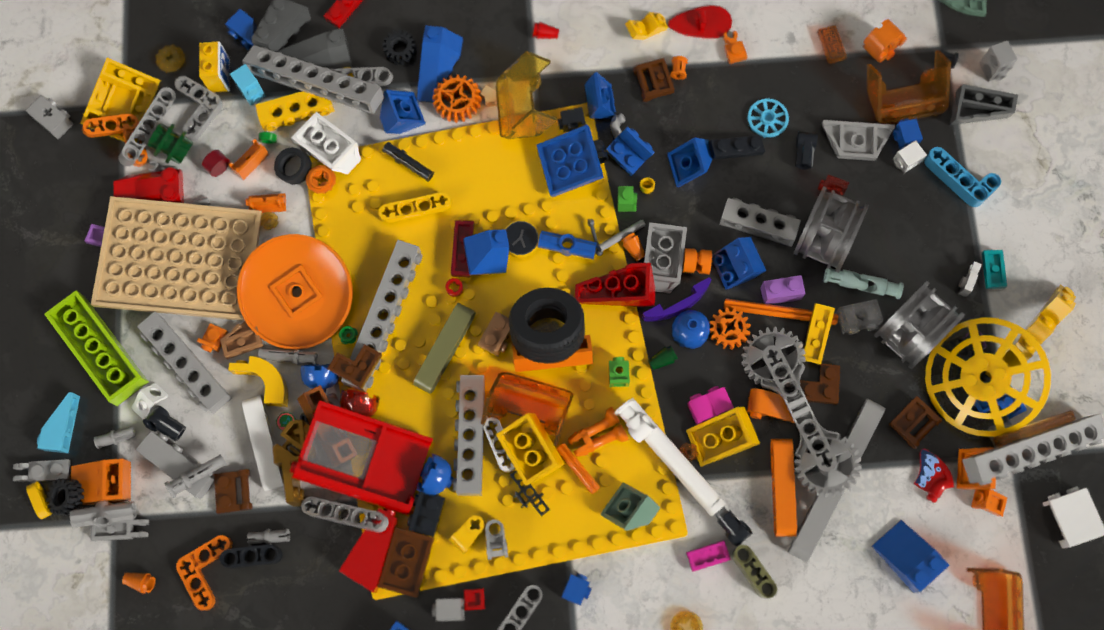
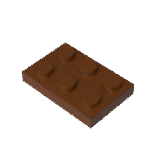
[378,527,435,598]

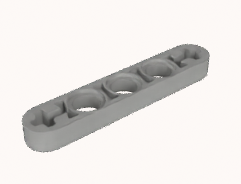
[301,497,389,532]

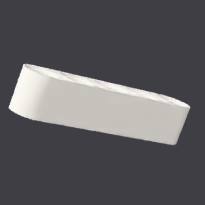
[242,395,284,491]

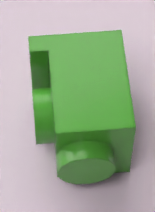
[618,186,637,212]
[609,357,630,387]

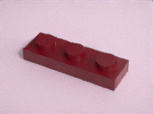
[451,220,475,278]

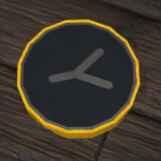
[505,220,539,258]

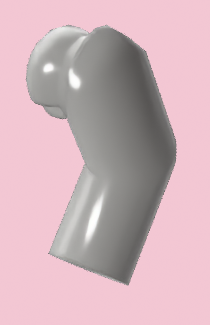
[610,113,625,139]

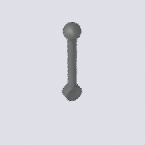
[587,219,603,256]

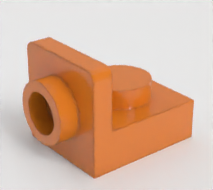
[197,323,229,353]
[971,489,1008,517]

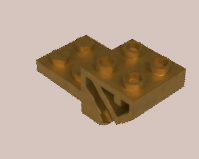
[273,419,316,507]

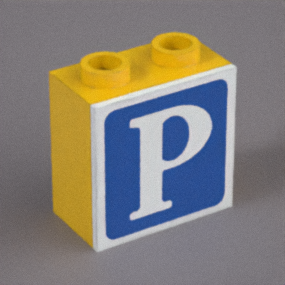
[199,42,230,92]

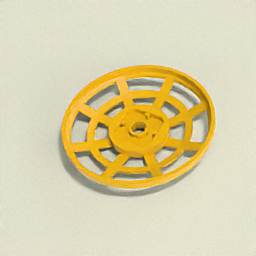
[925,317,1051,437]

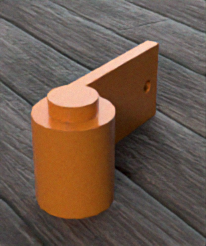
[747,388,795,423]

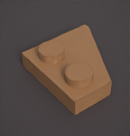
[220,321,264,359]

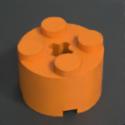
[862,19,907,63]

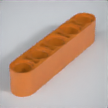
[770,439,797,537]

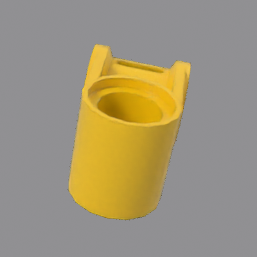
[449,515,486,554]

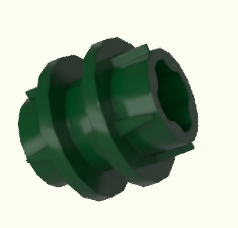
[147,123,193,164]

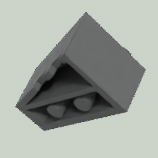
[251,0,311,52]
[950,84,1018,125]

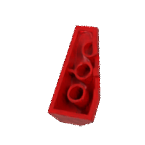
[575,263,655,307]

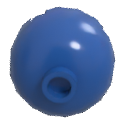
[672,310,710,349]
[300,364,339,392]
[417,454,453,495]

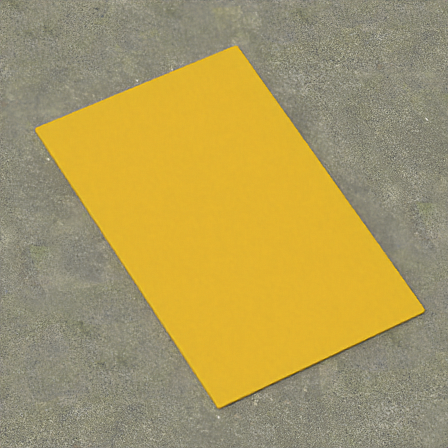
[307,103,688,600]

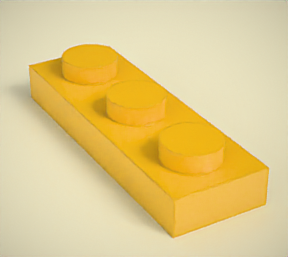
[803,303,835,364]

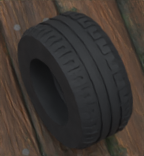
[509,287,585,364]

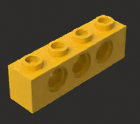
[255,91,335,131]

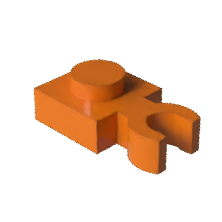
[723,30,748,64]

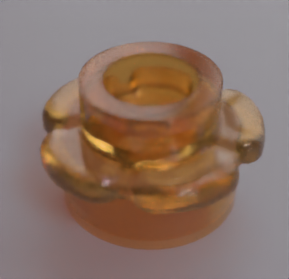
[679,443,698,462]

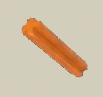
[556,443,600,494]

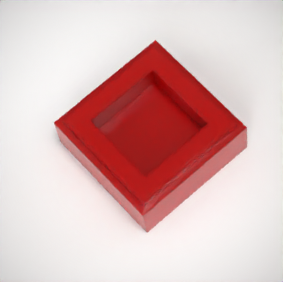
[464,588,485,611]

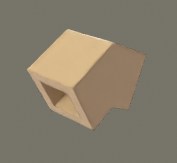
[480,85,497,107]

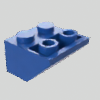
[712,237,766,289]

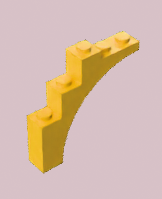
[985,284,1076,379]

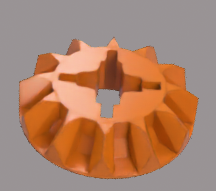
[306,165,336,194]

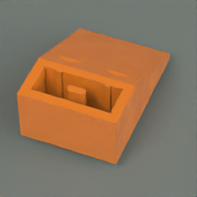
[71,459,131,505]

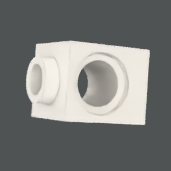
[893,141,927,173]

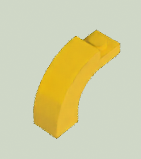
[228,356,289,407]

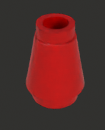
[532,21,559,39]

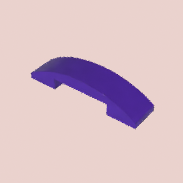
[642,277,711,322]

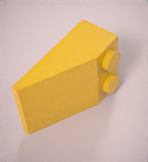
[686,407,760,467]

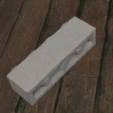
[135,431,215,499]

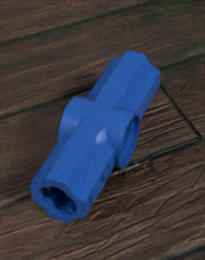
[538,231,597,259]

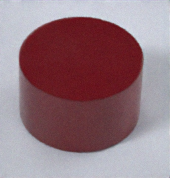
[202,150,230,177]

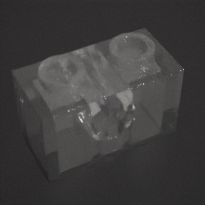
[836,299,884,335]

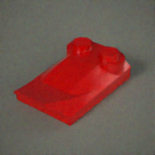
[113,167,184,203]

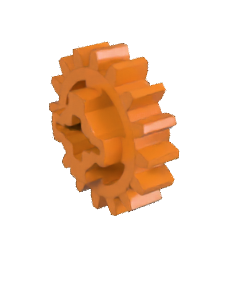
[709,307,751,350]

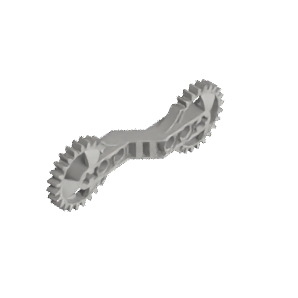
[741,327,862,498]

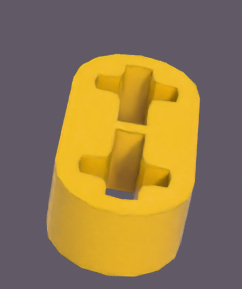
[26,481,52,519]

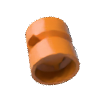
[682,248,712,275]

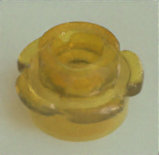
[260,212,278,230]

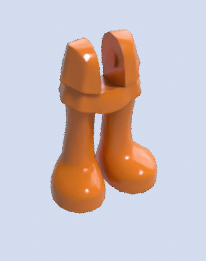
[568,407,629,457]

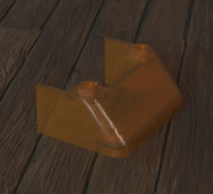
[867,50,951,124]
[480,372,573,446]
[966,568,1024,630]

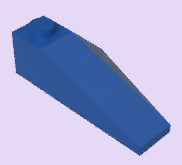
[417,25,463,103]

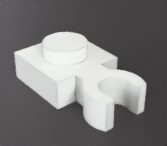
[958,261,982,297]

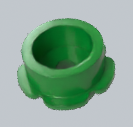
[339,326,358,344]

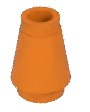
[621,232,645,262]
[122,572,155,594]

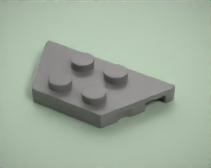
[822,120,895,161]

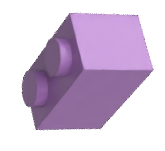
[760,275,806,305]

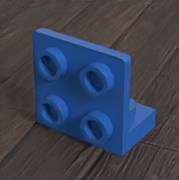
[604,127,655,176]

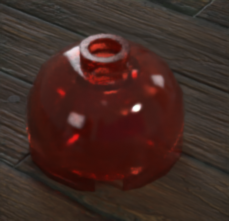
[340,389,380,417]

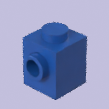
[893,118,923,150]
[562,573,592,606]

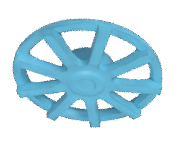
[747,99,789,138]

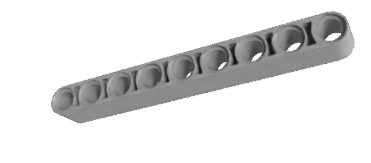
[788,398,885,562]

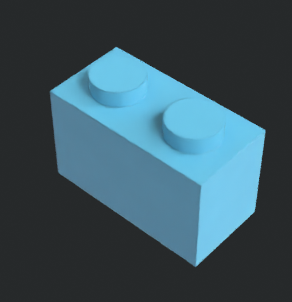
[230,64,266,106]

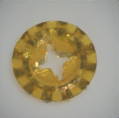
[155,44,185,72]
[670,611,703,630]

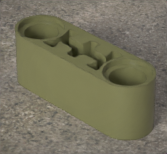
[732,545,777,599]

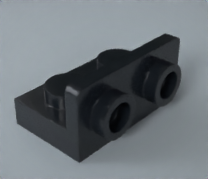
[407,491,445,537]

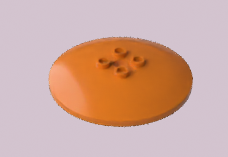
[237,234,353,350]

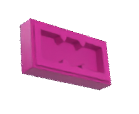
[686,540,731,572]

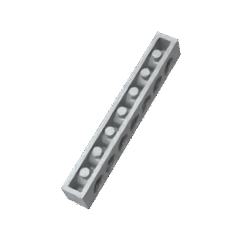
[243,45,384,115]
[341,240,422,392]
[962,414,1104,485]

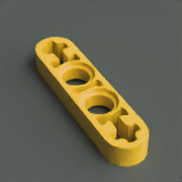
[378,192,451,223]

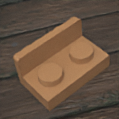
[478,312,510,357]

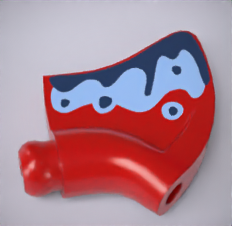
[914,449,954,503]

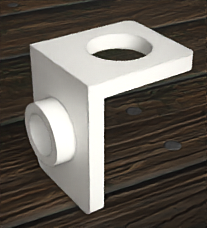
[132,383,168,419]

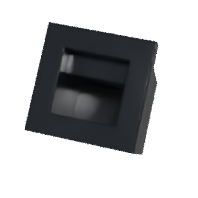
[557,107,586,132]

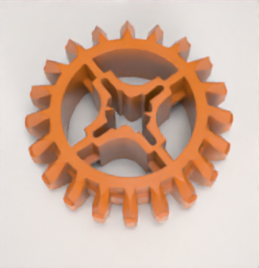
[432,74,482,123]

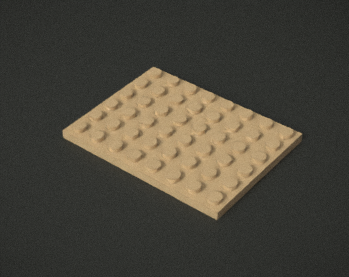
[91,196,263,321]

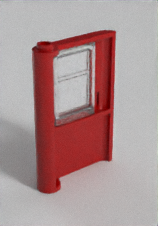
[289,400,433,515]

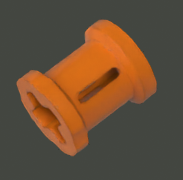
[670,56,688,80]

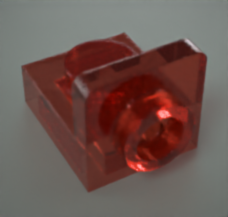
[817,174,849,195]

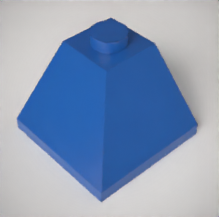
[379,90,426,134]
[667,137,712,187]
[463,229,509,275]

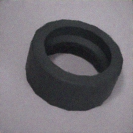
[274,147,312,185]

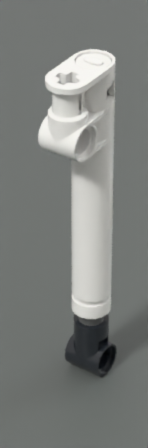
[614,398,753,547]

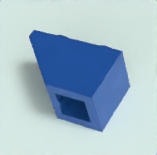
[225,9,257,50]

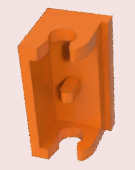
[228,139,269,180]

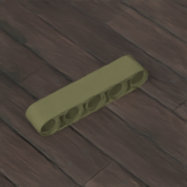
[413,303,476,394]

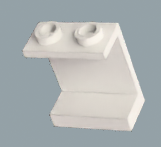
[1042,486,1104,549]

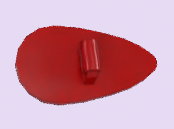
[668,5,732,39]

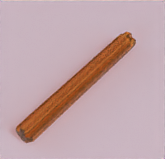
[993,411,1076,447]

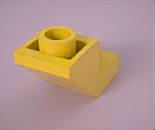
[625,12,668,40]

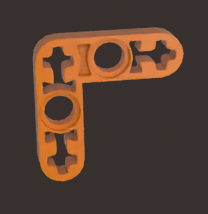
[82,114,148,167]
[176,535,232,610]

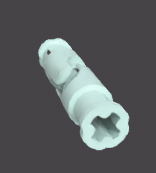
[823,267,904,299]

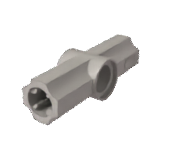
[70,501,137,528]

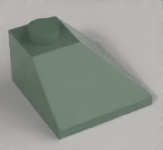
[600,482,661,531]

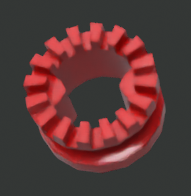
[445,278,463,297]

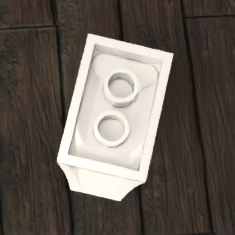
[291,112,361,174]

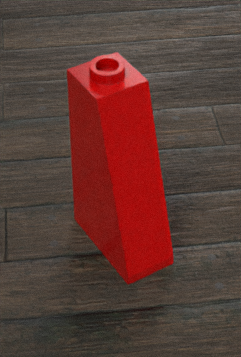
[339,508,398,593]

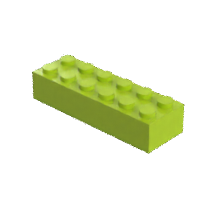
[44,290,149,406]

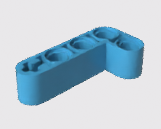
[924,147,1001,208]

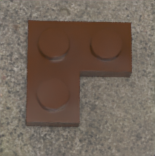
[327,344,382,389]
[800,363,840,405]

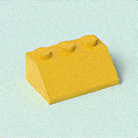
[496,413,565,486]

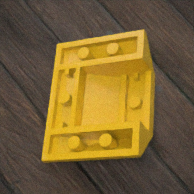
[80,58,160,143]

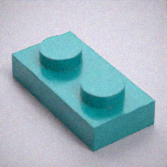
[982,250,1007,289]

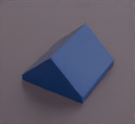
[585,72,616,119]

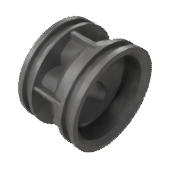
[794,186,869,273]
[874,281,965,369]

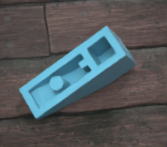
[37,392,80,453]

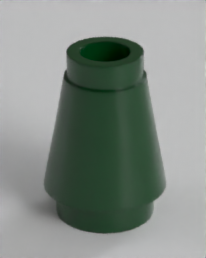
[648,345,678,370]

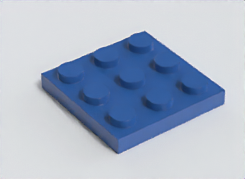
[537,125,604,197]

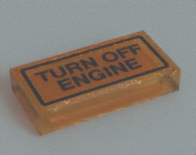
[817,25,847,64]

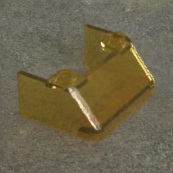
[496,51,557,139]

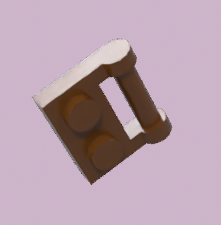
[632,58,675,102]
[889,396,942,449]
[214,469,253,514]

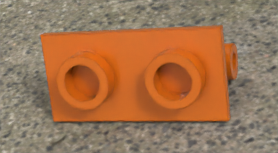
[246,193,286,213]

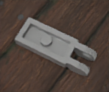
[13,459,71,482]
[90,519,149,541]

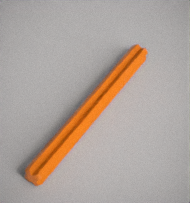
[724,299,838,325]

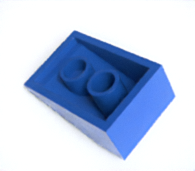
[872,520,950,593]

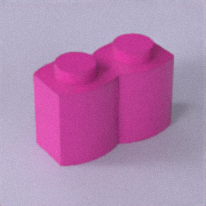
[687,386,734,425]

